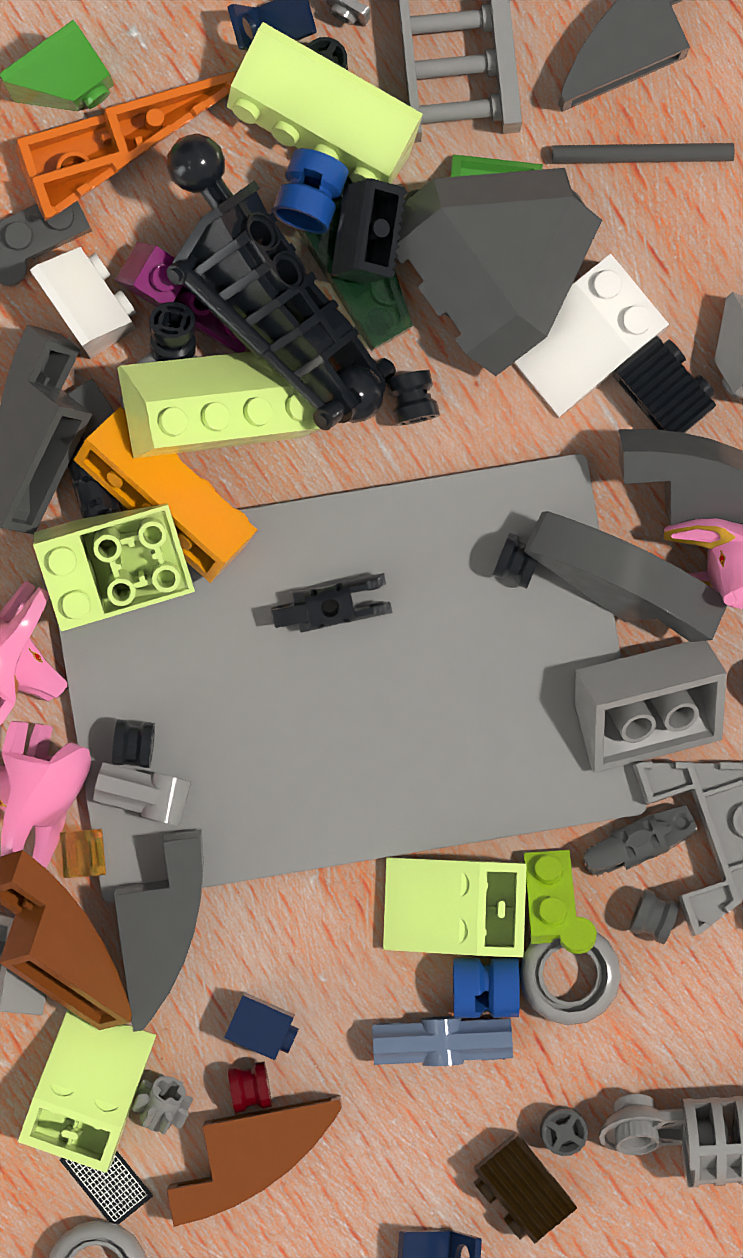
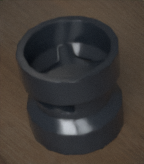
[149,302,196,361]
[386,370,440,426]

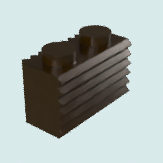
[473,1132,577,1244]

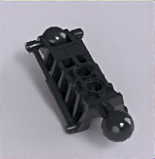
[167,133,396,430]

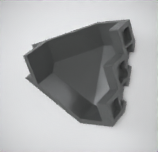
[395,168,602,376]

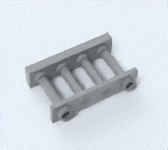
[398,0,522,143]

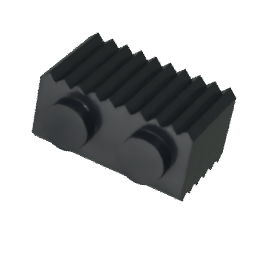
[331,178,408,284]
[612,336,716,433]

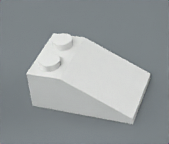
[514,254,669,418]

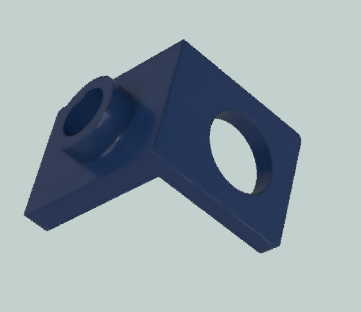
[227,0,317,51]
[398,1230,482,1258]

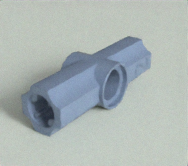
[372,1016,513,1066]

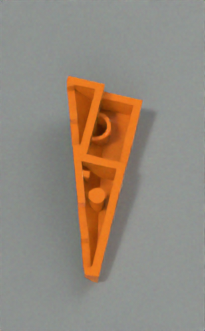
[16,71,236,221]

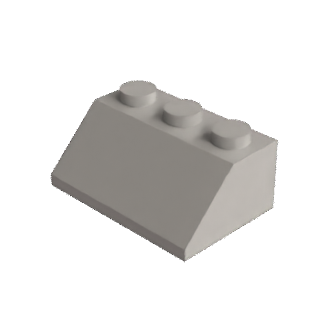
[575,641,727,773]

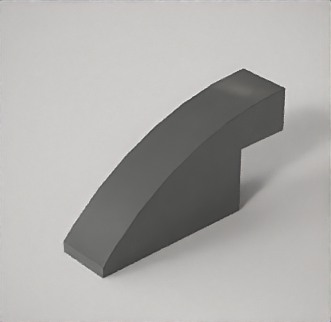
[558,0,690,112]
[0,325,92,535]
[619,429,743,525]
[524,511,727,642]
[114,829,204,1032]

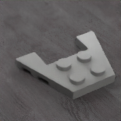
[633,762,743,936]

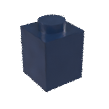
[224,992,299,1060]

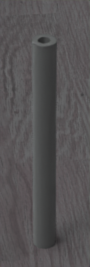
[552,143,735,164]

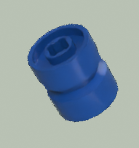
[271,148,349,234]
[453,958,520,1018]

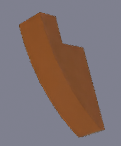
[0,850,132,1030]
[167,1095,342,1227]

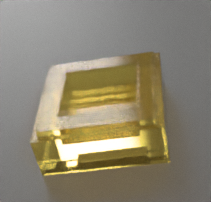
[60,829,106,878]

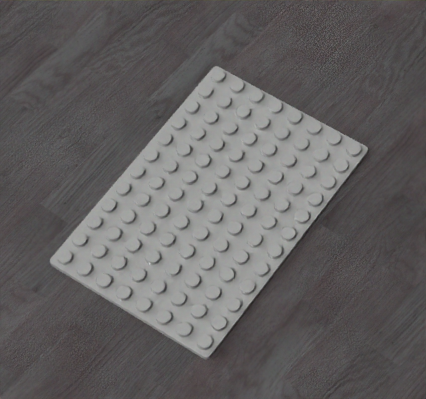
[58,454,646,903]

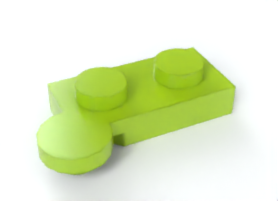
[524,850,597,954]

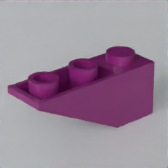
[115,242,246,353]

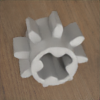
[132,1074,193,1134]

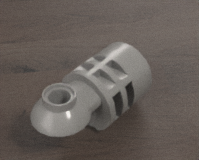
[599,1094,743,1188]

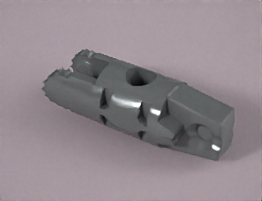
[583,805,697,877]

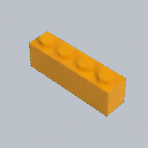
[74,406,258,583]

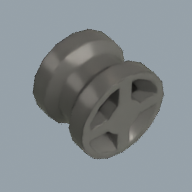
[629,889,680,944]
[540,1106,588,1156]

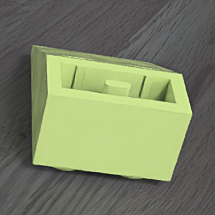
[33,503,195,631]
[383,857,526,957]
[18,1009,156,1173]

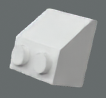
[30,247,136,359]

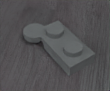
[0,200,92,287]

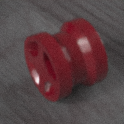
[228,1061,272,1113]

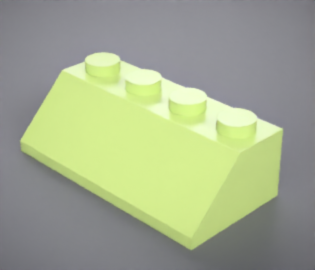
[227,22,423,184]
[117,352,320,459]

